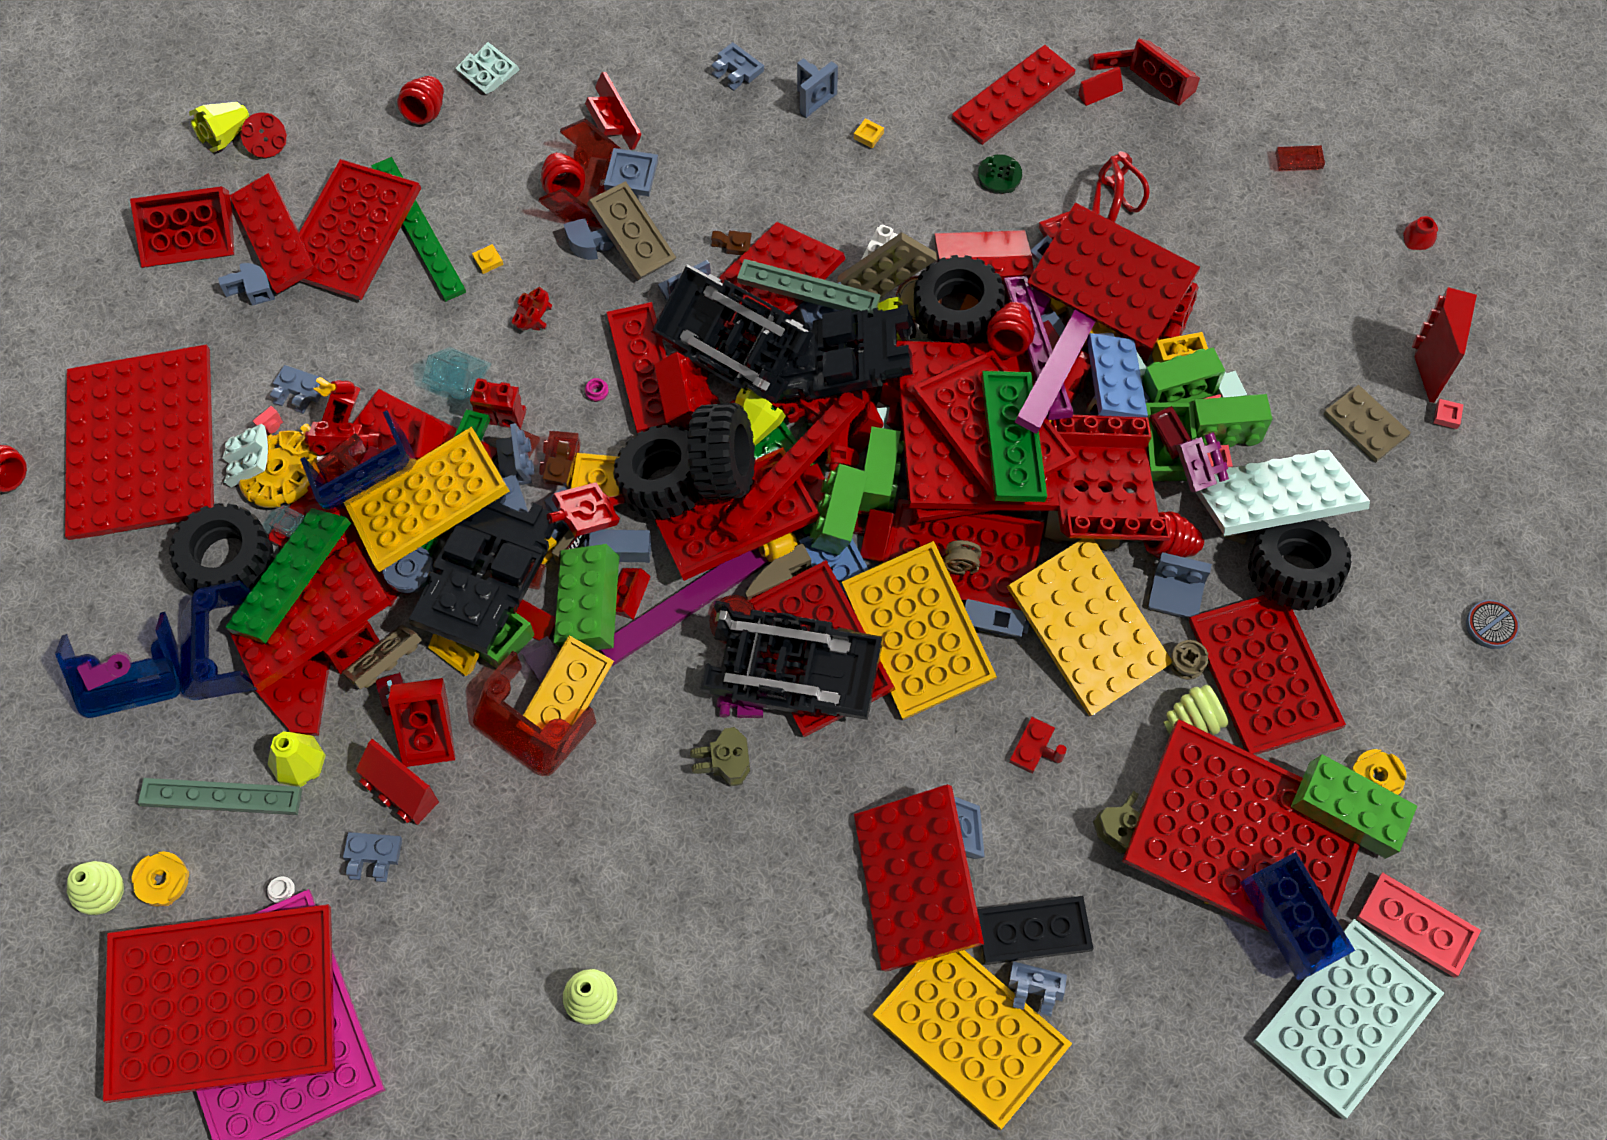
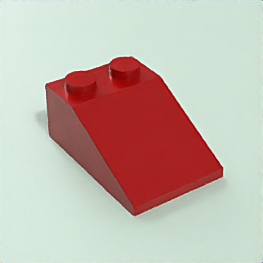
[388,678,455,767]

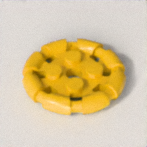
[238,430,321,508]

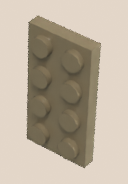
[587,181,676,280]
[837,232,936,297]

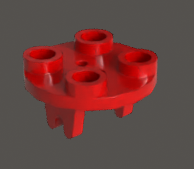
[240,112,287,158]
[511,287,552,331]

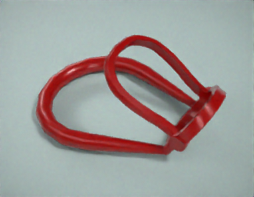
[1092,151,1150,222]

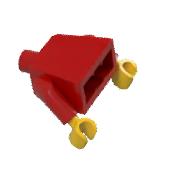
[300,377,361,437]

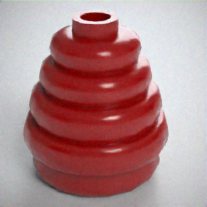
[397,76,444,125]
[540,152,585,202]
[987,302,1035,357]
[0,445,27,492]
[1143,511,1204,558]

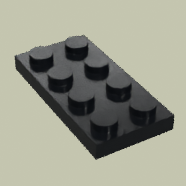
[977,896,1094,965]

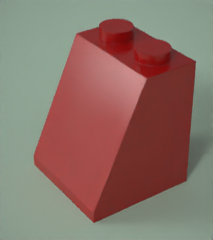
[319,620,379,675]

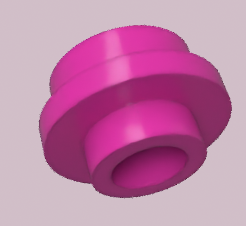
[585,378,609,401]

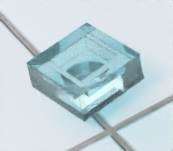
[269,505,304,538]

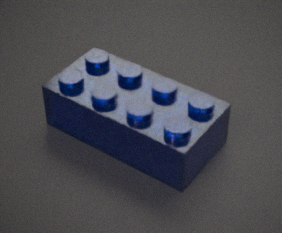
[1240,852,1355,981]

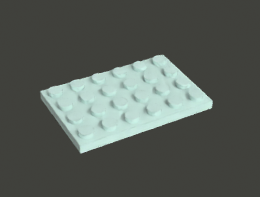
[1196,450,1370,536]
[1254,919,1444,1120]

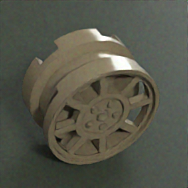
[944,540,981,574]
[1170,640,1208,680]

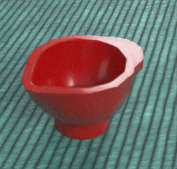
[1403,216,1438,250]

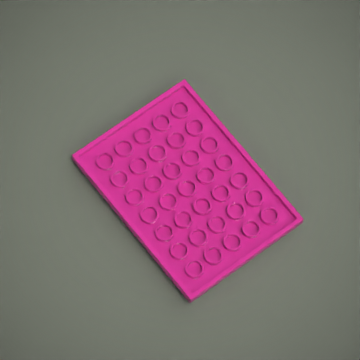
[196,889,386,1140]

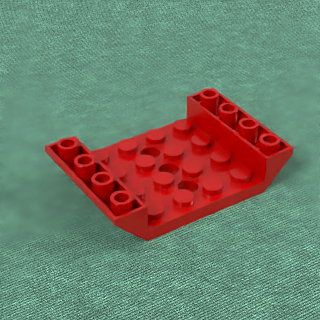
[1051,415,1171,541]

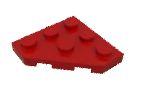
[248,660,330,736]

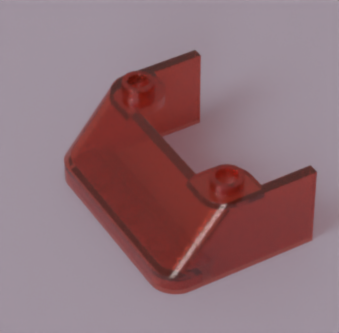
[538,118,621,228]
[472,651,597,776]

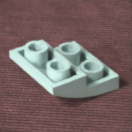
[455,42,520,94]
[223,424,268,487]

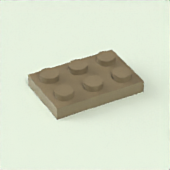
[1324,384,1411,463]
[342,624,422,690]

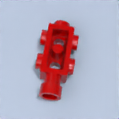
[1160,282,1199,340]
[305,421,382,456]

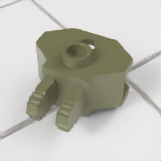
[690,727,750,786]
[1093,790,1145,854]

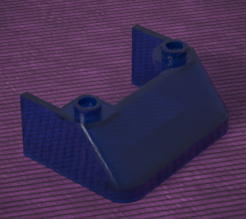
[300,410,416,510]
[180,581,257,701]
[55,611,182,718]

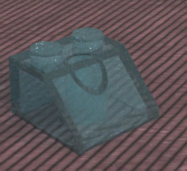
[422,347,491,399]

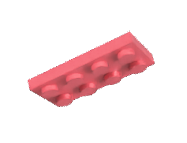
[1356,872,1481,978]

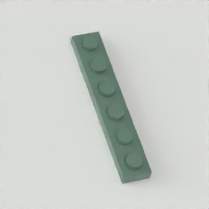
[737,259,880,316]
[138,778,302,815]

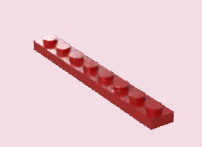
[718,392,865,541]

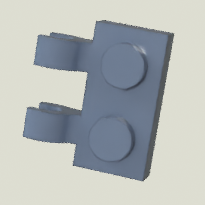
[712,42,764,91]
[270,365,327,414]
[343,832,402,882]
[1008,961,1067,1017]

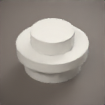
[267,876,295,903]

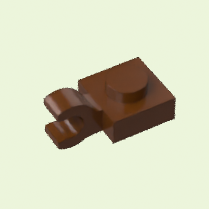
[711,230,752,255]
[543,440,574,487]

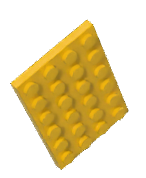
[345,427,510,572]
[1006,538,1172,716]
[842,541,997,720]
[872,950,1072,1131]

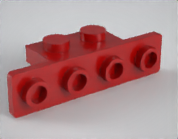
[585,72,641,150]

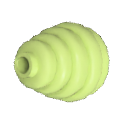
[1164,685,1228,735]
[67,861,124,915]
[563,969,617,1025]

